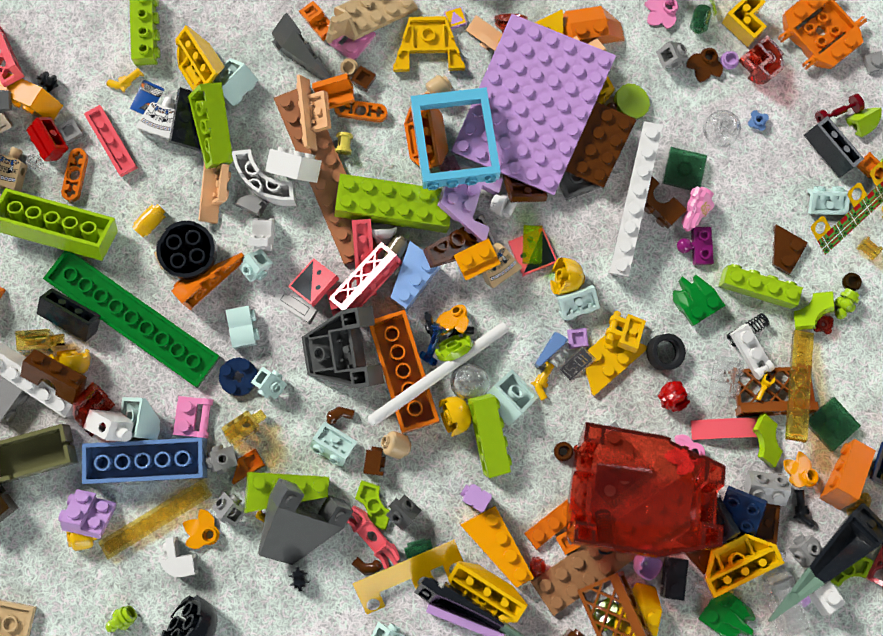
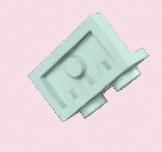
[807,186,850,215]
[557,285,600,320]
[310,422,357,467]

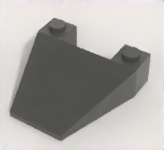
[301,306,385,388]
[258,478,353,565]

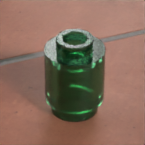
[690,4,712,34]
[404,538,433,559]

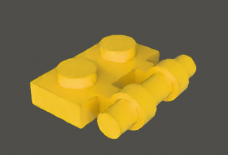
[605,311,646,353]

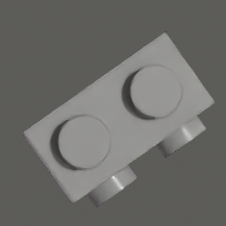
[743,470,792,506]

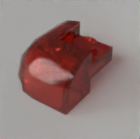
[738,35,785,84]
[72,382,115,437]

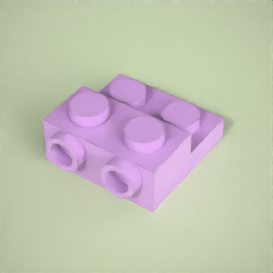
[58,489,116,539]

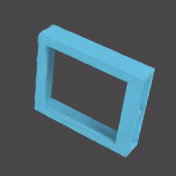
[411,87,501,190]

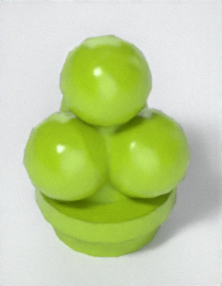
[835,288,860,319]
[105,605,137,633]

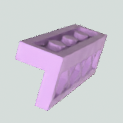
[426,603,505,636]

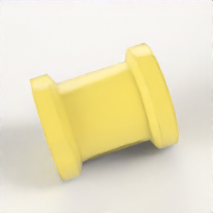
[335,132,353,155]

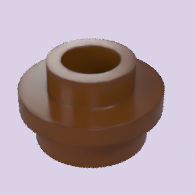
[554,442,573,461]

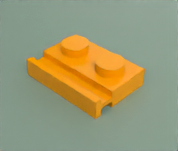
[454,238,501,281]

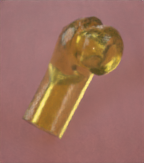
[846,493,871,516]

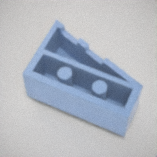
[390,241,441,312]

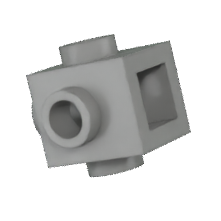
[656,41,689,70]
[205,445,238,474]
[212,492,246,527]
[788,535,822,568]

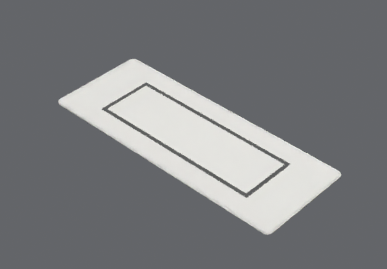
[273,293,318,322]

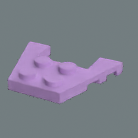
[437,170,503,242]

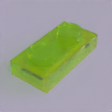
[522,225,542,264]

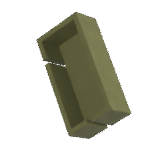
[0,424,78,484]

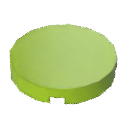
[614,83,650,119]
[435,334,473,361]

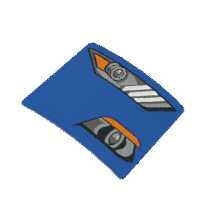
[130,80,165,114]

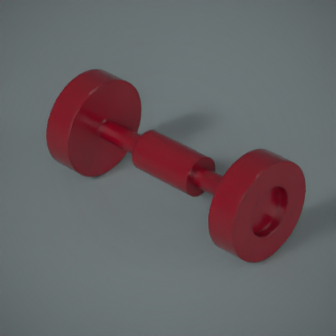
[815,94,865,123]

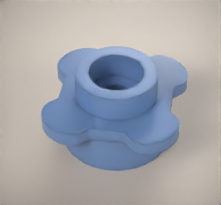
[748,110,769,131]

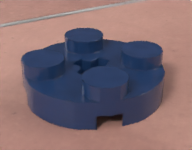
[219,358,258,396]

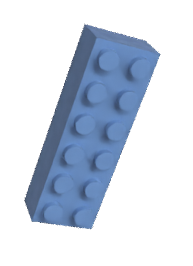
[82,438,208,484]

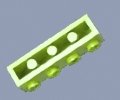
[129,0,161,66]
[718,264,803,309]
[467,393,512,478]

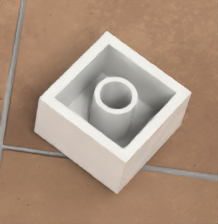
[265,147,322,183]

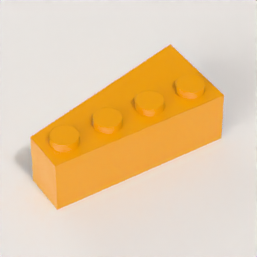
[460,506,534,588]

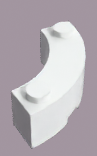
[232,149,297,206]

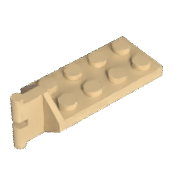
[326,0,418,43]

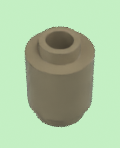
[383,235,408,259]

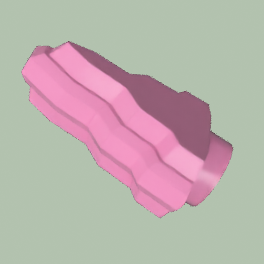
[681,187,715,232]

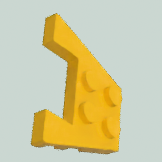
[393,16,465,72]

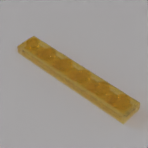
[785,330,814,443]
[98,479,213,559]

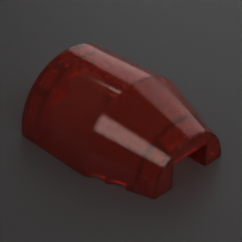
[566,422,726,559]

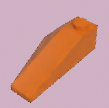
[171,252,244,310]

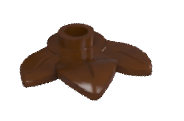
[686,48,723,83]

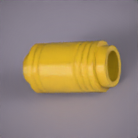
[132,204,166,237]

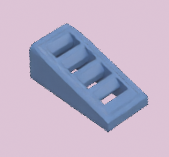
[534,332,569,368]

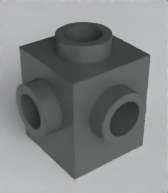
[386,494,422,531]

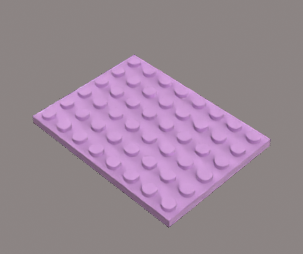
[451,14,616,196]

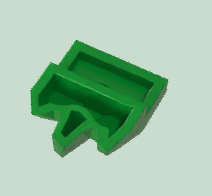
[673,275,726,327]
[698,592,756,636]

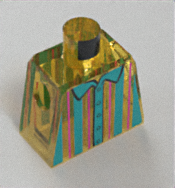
[15,329,66,356]

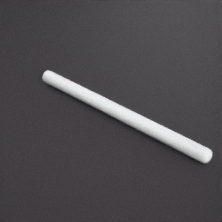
[368,322,509,426]

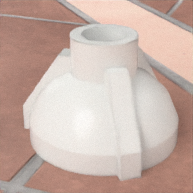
[371,224,397,246]

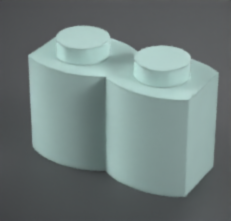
[226,306,260,349]

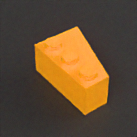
[0,72,63,121]

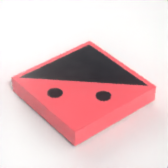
[508,228,557,277]
[288,258,339,307]

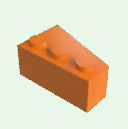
[819,439,876,510]

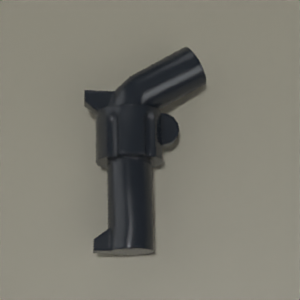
[424,312,441,345]
[793,490,815,528]

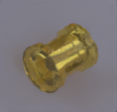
[856,236,883,260]

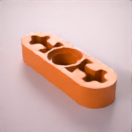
[334,101,387,122]
[61,148,88,202]

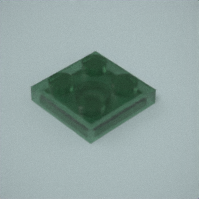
[662,147,707,191]
[804,397,861,452]

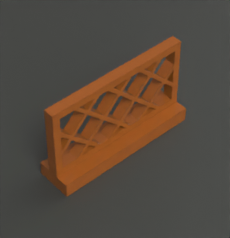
[732,366,819,417]
[577,571,652,636]

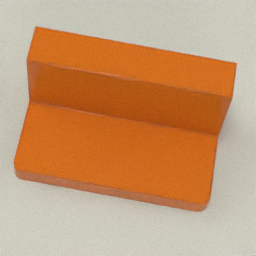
[312,73,355,109]

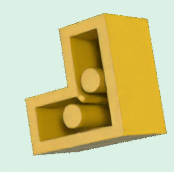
[722,0,767,47]

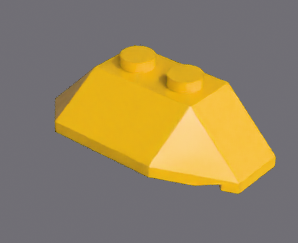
[175,25,225,90]
[705,533,784,598]
[448,561,528,623]
[612,582,662,636]

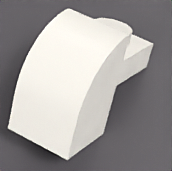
[248,217,275,251]
[160,537,199,577]

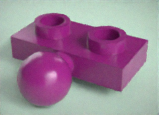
[677,227,714,265]

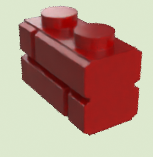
[26,117,69,162]

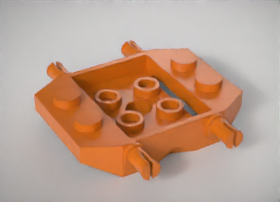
[778,0,867,70]

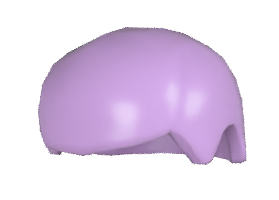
[633,548,663,581]

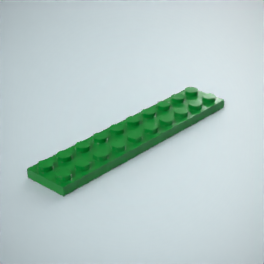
[43,250,221,388]

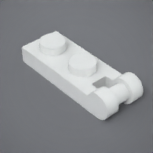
[730,324,775,380]

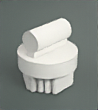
[490,194,517,217]

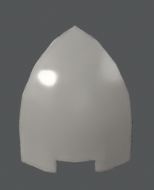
[234,195,269,217]

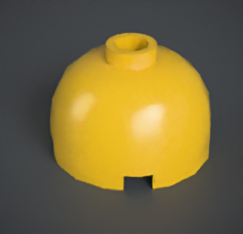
[550,257,585,296]
[49,349,91,375]
[439,396,472,437]

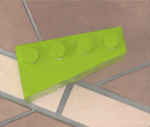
[188,82,233,169]
[244,472,329,513]

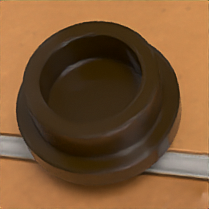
[842,273,862,291]

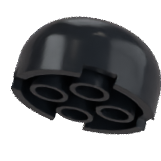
[156,221,217,280]
[161,595,218,636]

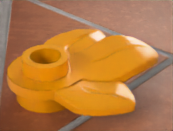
[436,304,469,336]
[783,451,819,488]
[183,509,220,549]

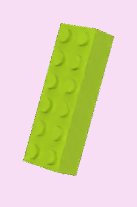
[334,173,451,233]
[0,188,118,261]

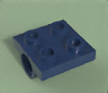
[723,486,768,537]

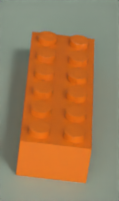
[369,309,440,434]

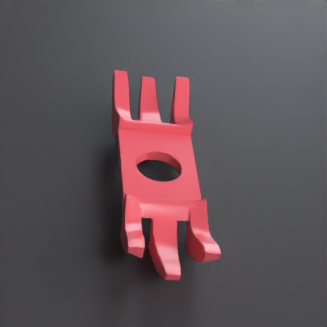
[347,506,400,569]

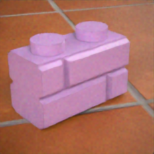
[460,484,492,512]

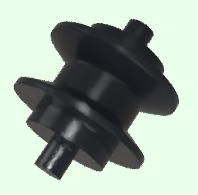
[36,71,59,92]
[288,567,310,592]

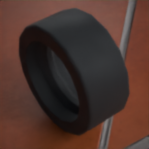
[646,333,686,371]

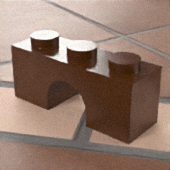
[628,176,687,229]
[20,349,87,405]

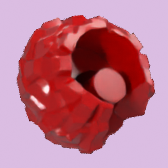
[658,381,690,412]

